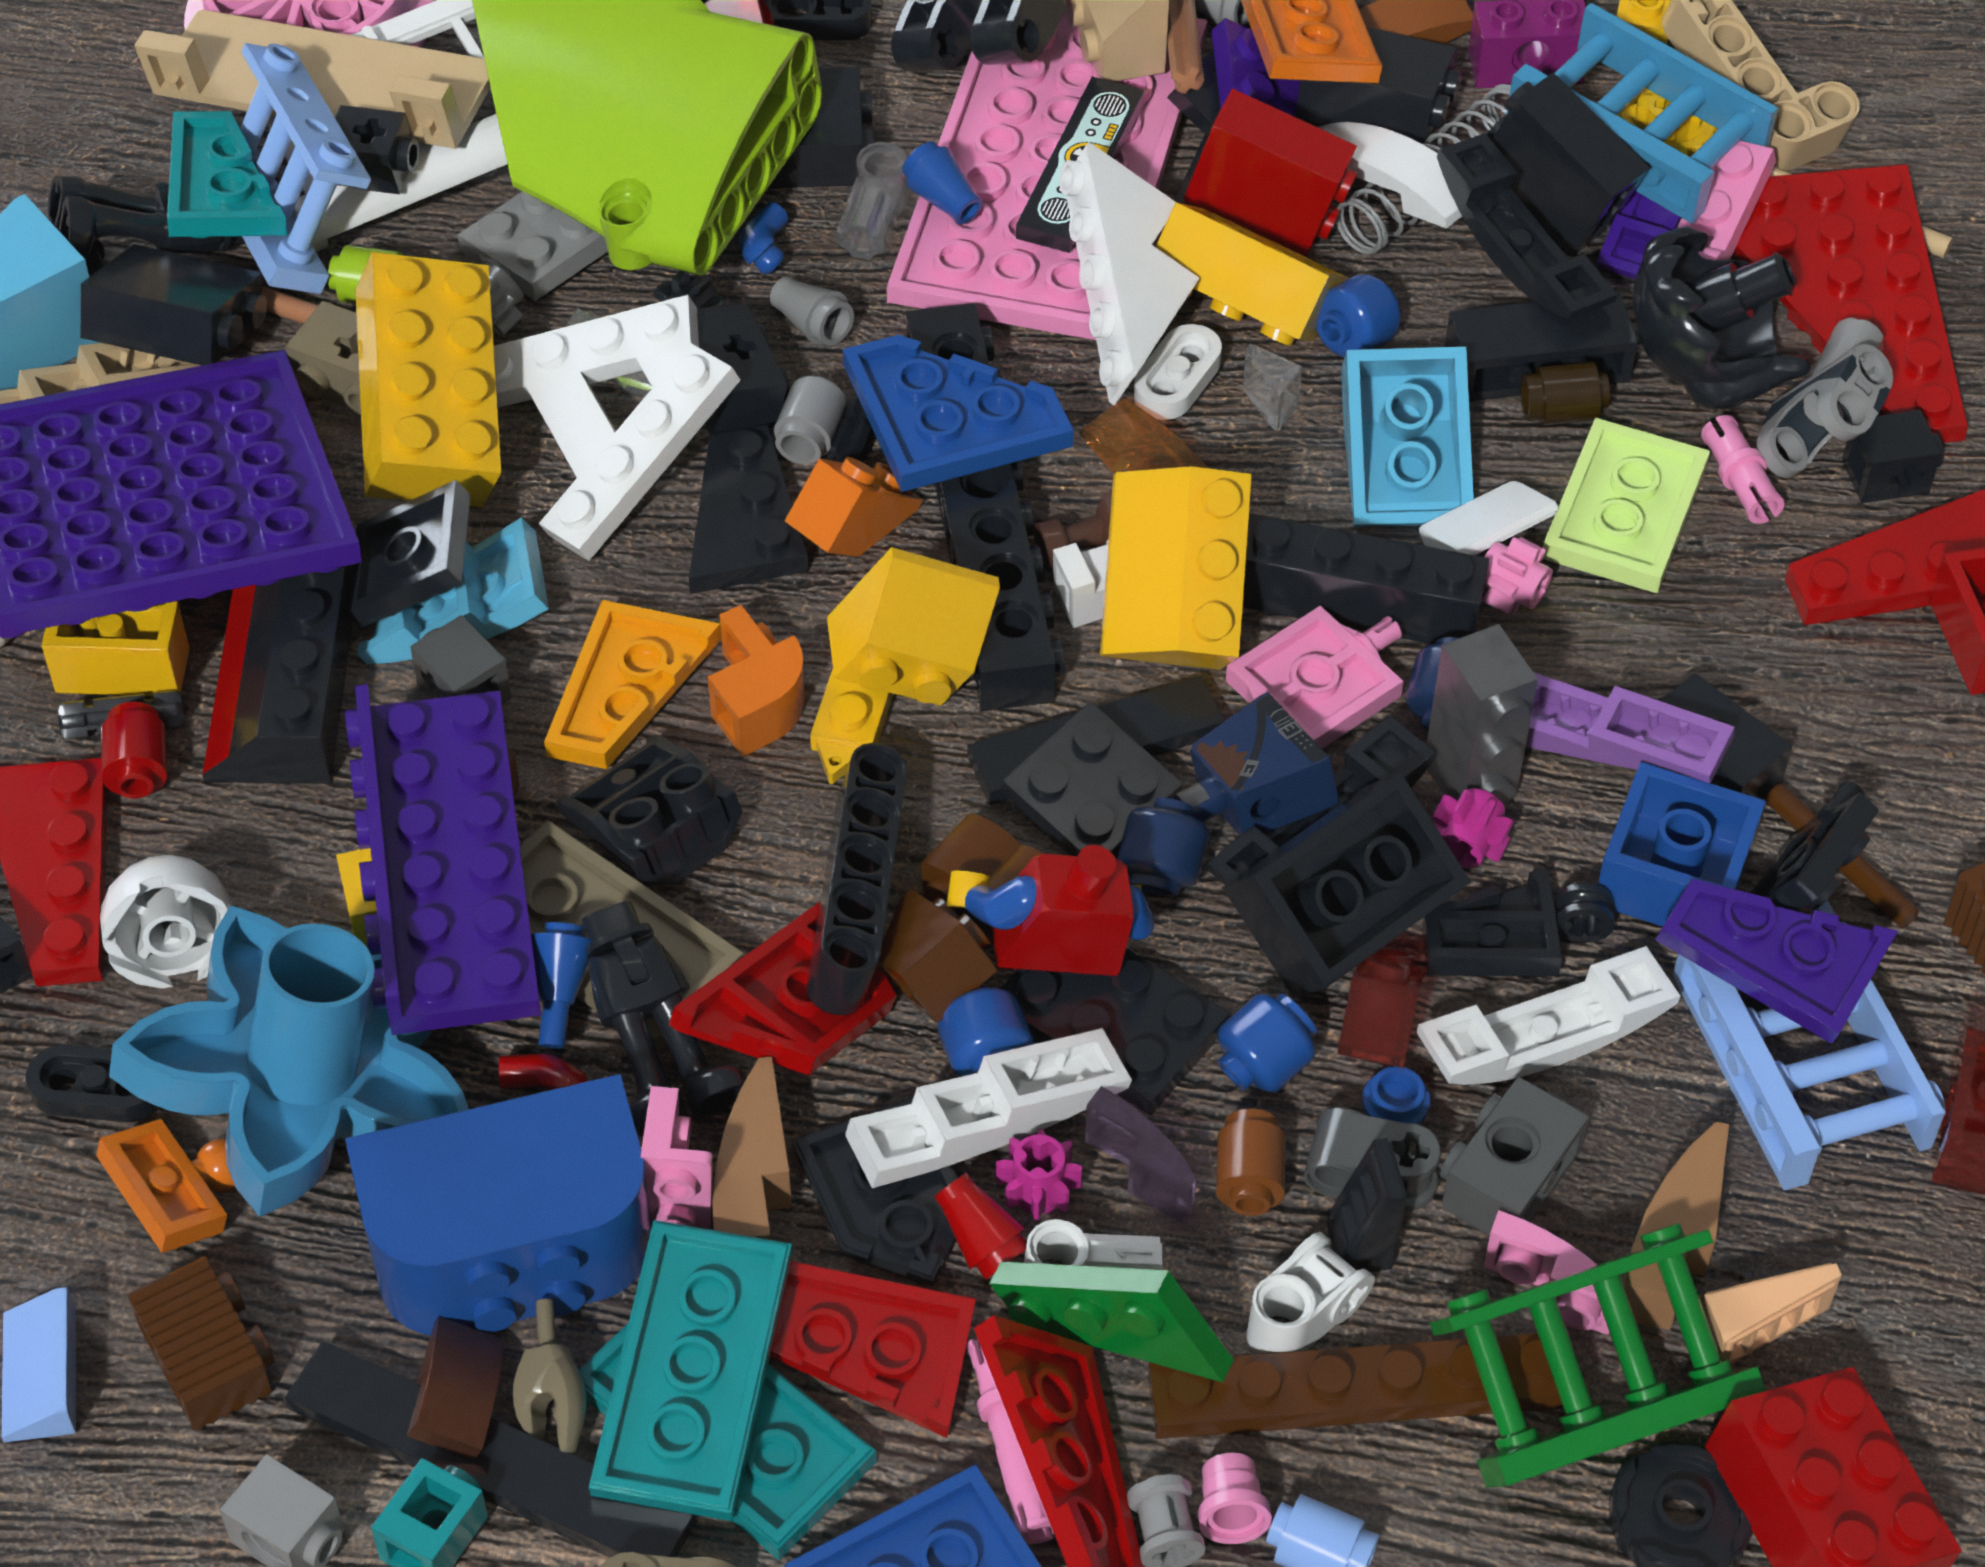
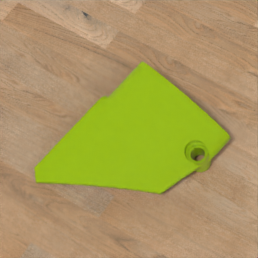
[472,0,822,276]

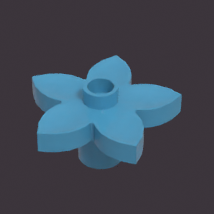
[109,905,469,1217]

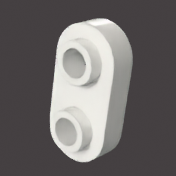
[1134,324,1222,420]

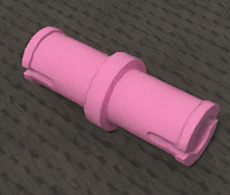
[1701,415,1785,524]

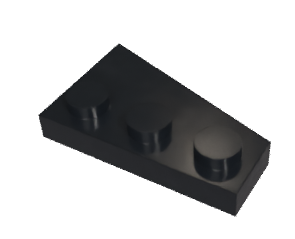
[689,424,809,594]

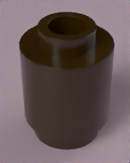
[1520,361,1610,426]

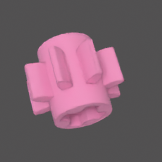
[1483,537,1553,614]

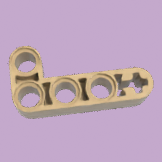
[1662,0,1860,172]

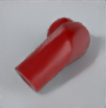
[499,1054,588,1090]

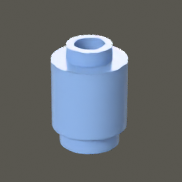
[1266,1494,1380,1567]

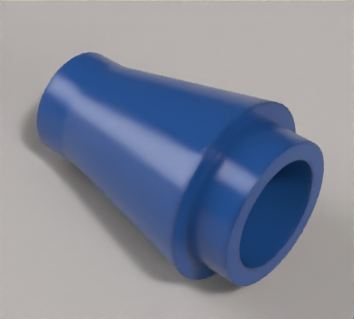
[902,141,983,225]

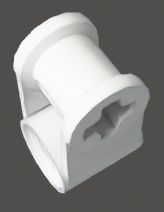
[1246,1232,1375,1355]

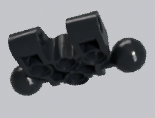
[891,0,1067,72]

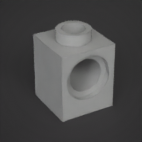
[220,1454,344,1567]

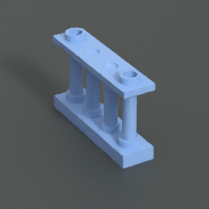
[240,43,371,294]
[1672,900,1945,1191]

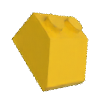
[827,547,1000,706]

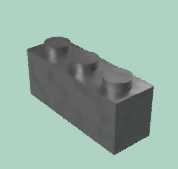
[1426,624,1538,805]

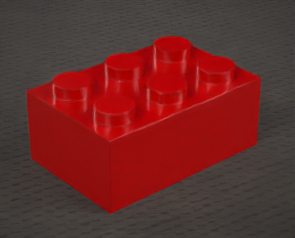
[1705,1366,1962,1567]

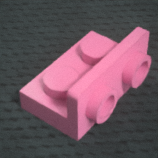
[640,1086,712,1230]

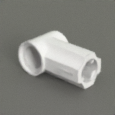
[1023,1219,1162,1270]

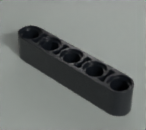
[806,743,907,1015]

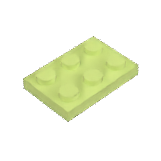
[1543,417,1710,594]

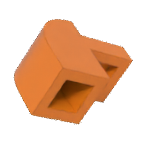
[707,604,805,757]

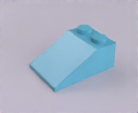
[1341,347,1474,527]

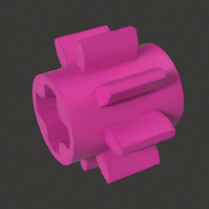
[1432,788,1514,868]
[996,1129,1082,1220]

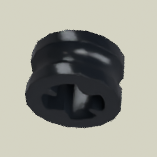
[1555,882,1615,943]

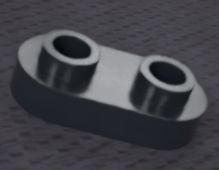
[26,1044,158,1122]

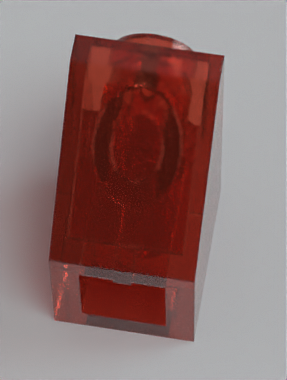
[1337,948,1426,1068]

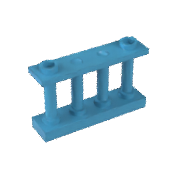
[1506,3,1778,224]

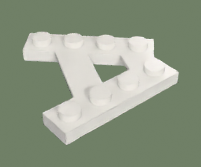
[494,295,740,561]

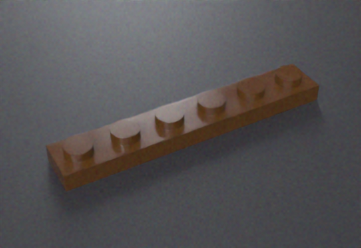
[1148,1331,1571,1439]

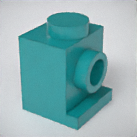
[371,1458,488,1567]

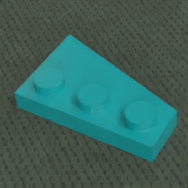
[167,111,287,238]

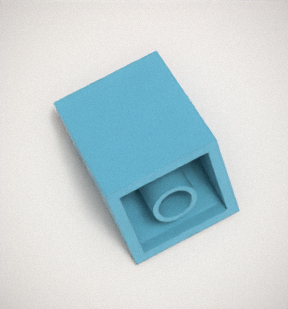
[0,194,101,390]

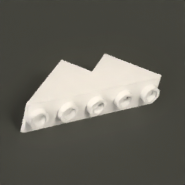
[1060,142,1199,405]

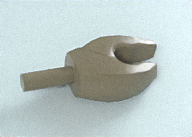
[513,1299,586,1454]

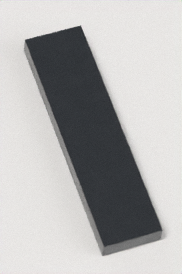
[967,676,1224,805]

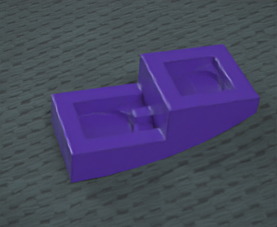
[1596,191,1681,279]

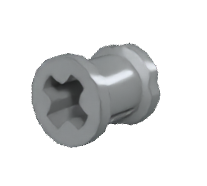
[1127,1474,1206,1567]

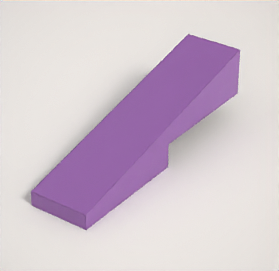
[1525,672,1735,783]

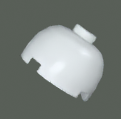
[100,855,232,989]

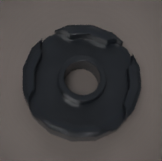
[1609,1442,1753,1567]

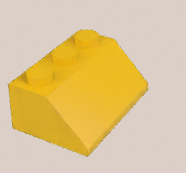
[1155,202,1349,346]
[1100,466,1252,670]

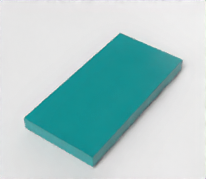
[588,1220,793,1522]
[579,1324,877,1561]

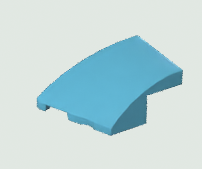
[357,517,549,665]

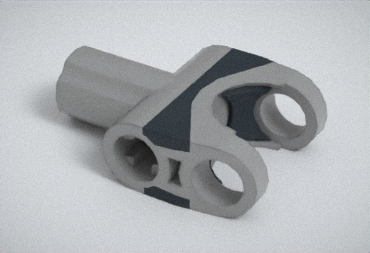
[1757,318,1893,478]

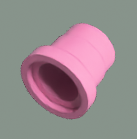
[1198,1453,1272,1544]

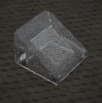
[1243,343,1302,431]

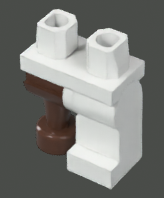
[1033,490,1112,628]

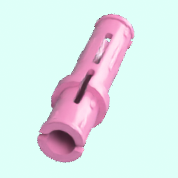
[967,1338,1054,1544]

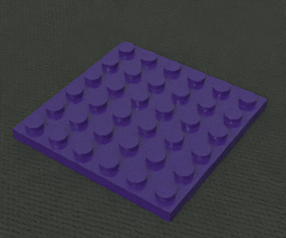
[0,350,362,638]

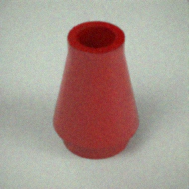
[934,1172,1027,1280]

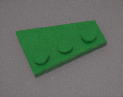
[989,1262,1234,1383]

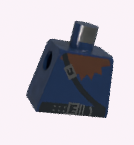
[1174,692,1340,836]

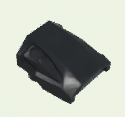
[556,734,743,884]

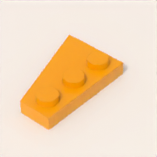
[544,600,721,769]

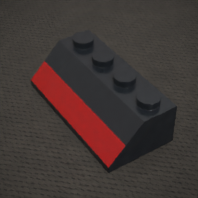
[202,565,353,784]

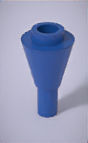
[531,922,591,1049]

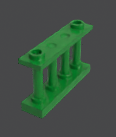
[1429,1223,1766,1488]

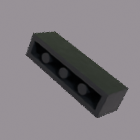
[1242,513,1490,644]

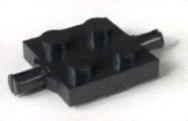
[1751,781,1879,912]

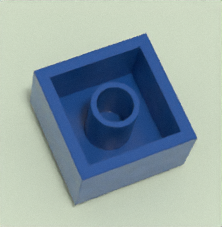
[1598,762,1766,927]

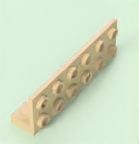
[134,10,491,149]

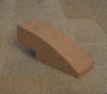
[712,1056,792,1240]
[1623,1122,1729,1330]

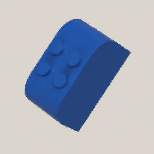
[345,1074,652,1336]

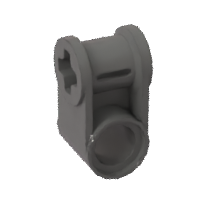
[1303,1108,1440,1211]

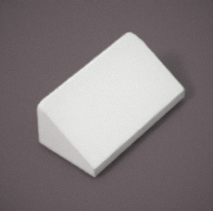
[1419,481,1559,555]

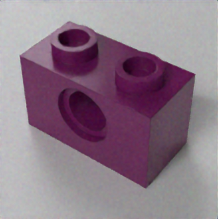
[1468,0,1586,88]

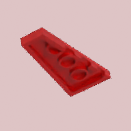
[974,1315,1144,1567]

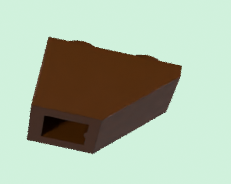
[878,889,998,1023]

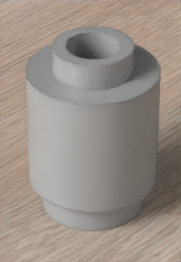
[774,376,847,465]

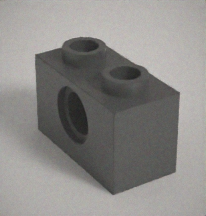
[1440,1076,1589,1236]

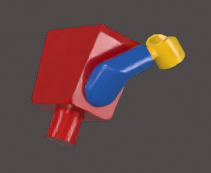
[947,845,1155,976]

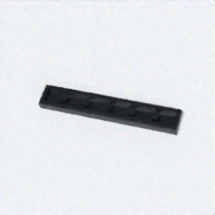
[285,1341,697,1558]

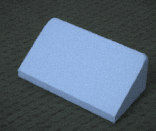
[1,1287,76,1442]

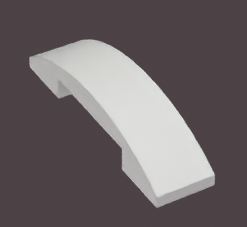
[1318,122,1462,229]
[1416,946,1680,1085]

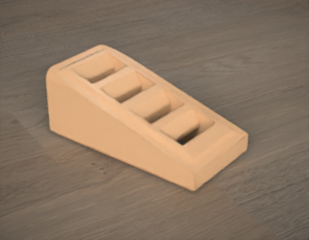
[1702,1263,1842,1364]

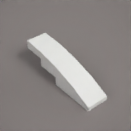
[845,1028,1132,1188]

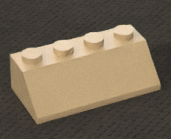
[1065,0,1169,82]

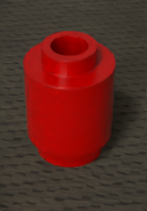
[101,702,167,799]

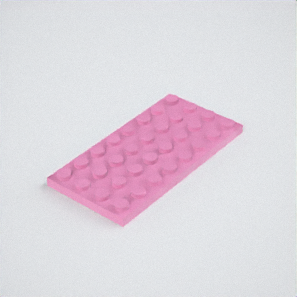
[887,10,1207,340]

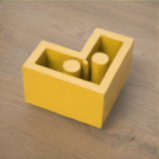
[41,601,190,696]

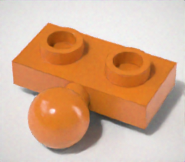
[96,1119,236,1253]

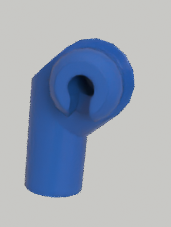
[738,202,788,274]

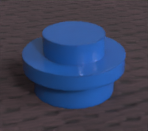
[1362,1066,1430,1125]

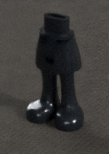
[48,176,246,261]
[582,901,747,1136]

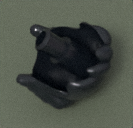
[1633,226,1810,409]

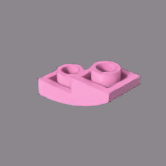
[1483,1210,1609,1335]

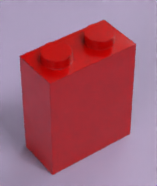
[1183,88,1358,257]

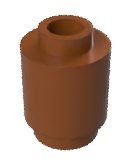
[1216,1108,1286,1216]

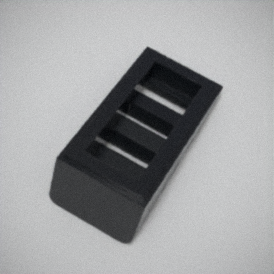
[1327,1138,1407,1272]

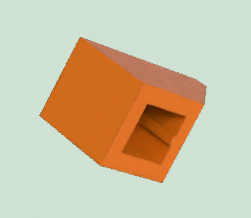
[785,457,923,557]

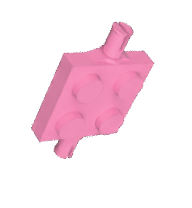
[1225,606,1403,749]

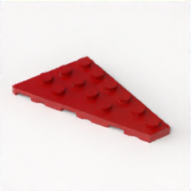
[1733,164,1968,443]

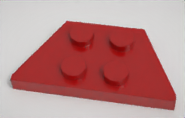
[668,902,897,1075]

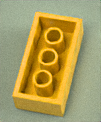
[355,252,501,507]

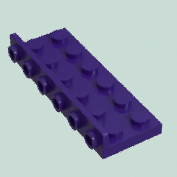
[345,684,541,1035]

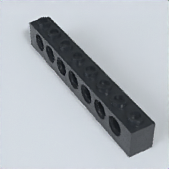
[906,303,1065,711]

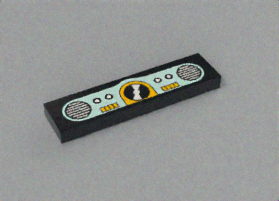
[1016,76,1145,253]

